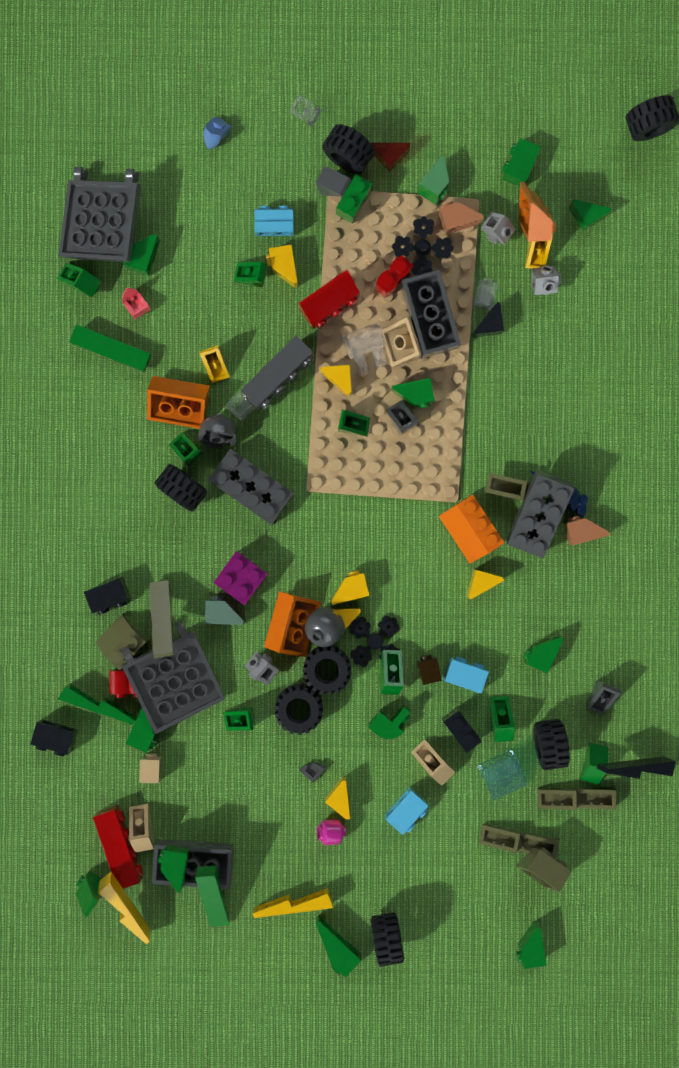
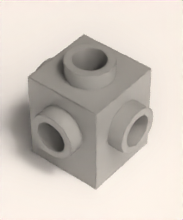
[481,212,515,245]
[531,265,561,295]
[245,651,279,685]

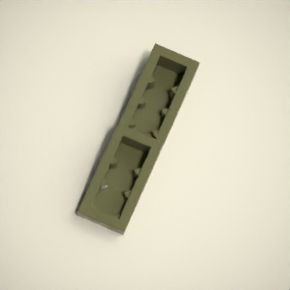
[149,580,174,658]
[537,787,616,810]
[479,824,559,860]

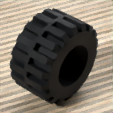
[625,95,679,141]
[322,124,375,175]
[154,464,207,512]
[303,646,351,695]
[274,683,323,735]
[533,718,570,771]
[371,912,404,967]

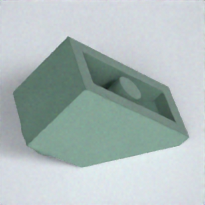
[205,596,245,625]

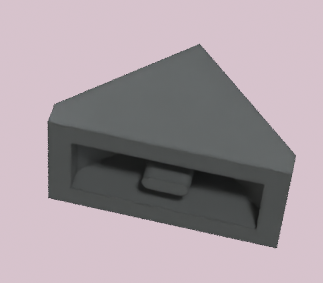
[316,166,351,197]
[385,400,418,435]
[586,680,621,715]

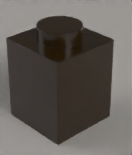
[417,654,442,685]

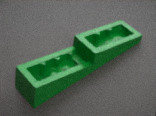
[69,324,152,372]
[58,684,137,725]
[195,865,230,927]

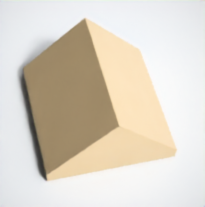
[380,317,422,367]

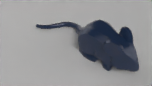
[530,471,588,518]

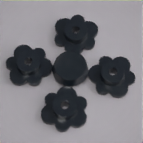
[392,216,454,276]
[349,615,400,667]

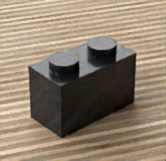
[84,578,131,615]
[441,707,482,753]
[30,719,78,756]

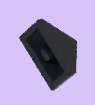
[472,302,504,337]

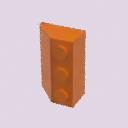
[518,182,556,242]
[147,376,210,429]
[439,494,505,564]
[264,591,321,657]

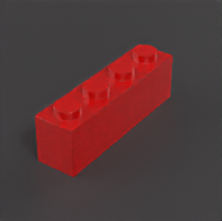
[93,805,144,889]

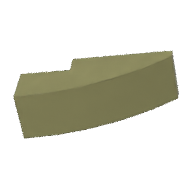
[485,473,530,501]

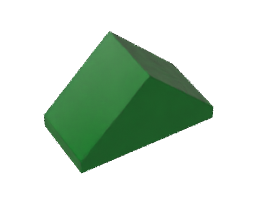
[569,200,611,231]
[338,410,371,437]
[169,431,203,466]
[223,706,256,731]
[580,742,609,784]

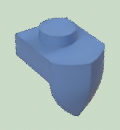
[203,117,231,149]

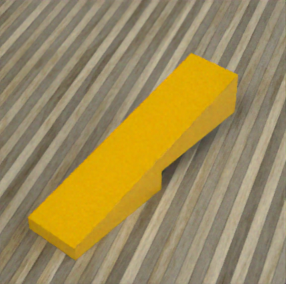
[98,872,151,944]
[252,888,333,918]

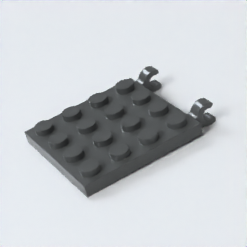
[58,167,141,262]
[121,620,225,734]

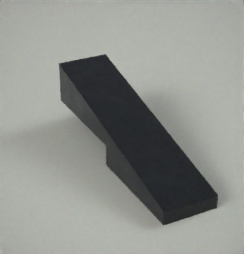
[597,756,676,779]

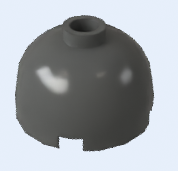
[198,413,237,448]
[305,607,345,647]

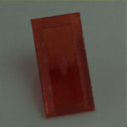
[372,143,410,171]

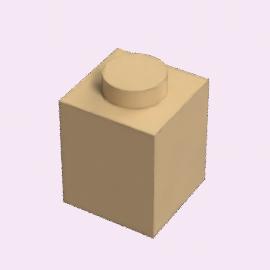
[139,753,162,783]

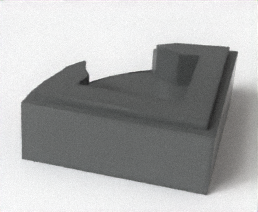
[299,762,326,783]

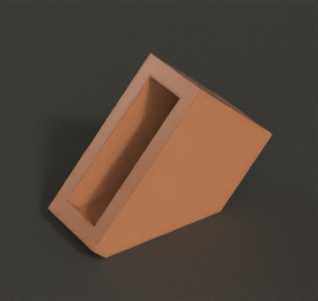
[438,202,484,235]
[563,516,610,545]

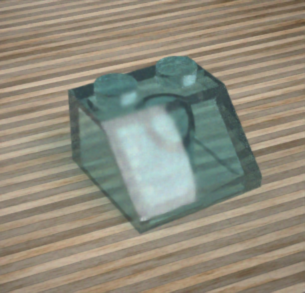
[477,750,528,801]

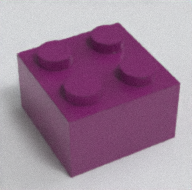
[213,551,268,605]

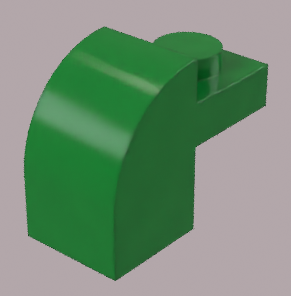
[367,705,410,739]

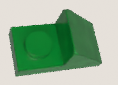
[233,262,267,287]

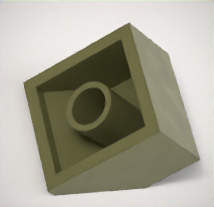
[95,614,149,670]
[516,848,571,892]

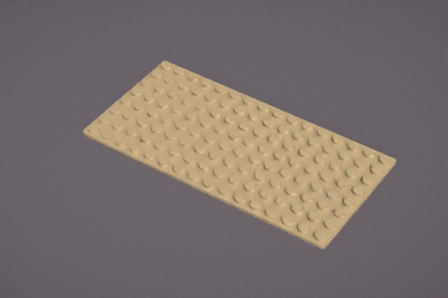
[306,189,480,502]

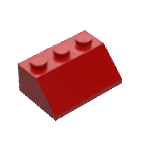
[299,269,360,329]

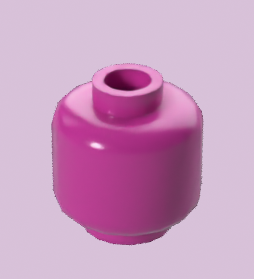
[317,819,346,845]

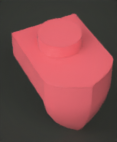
[122,288,151,320]

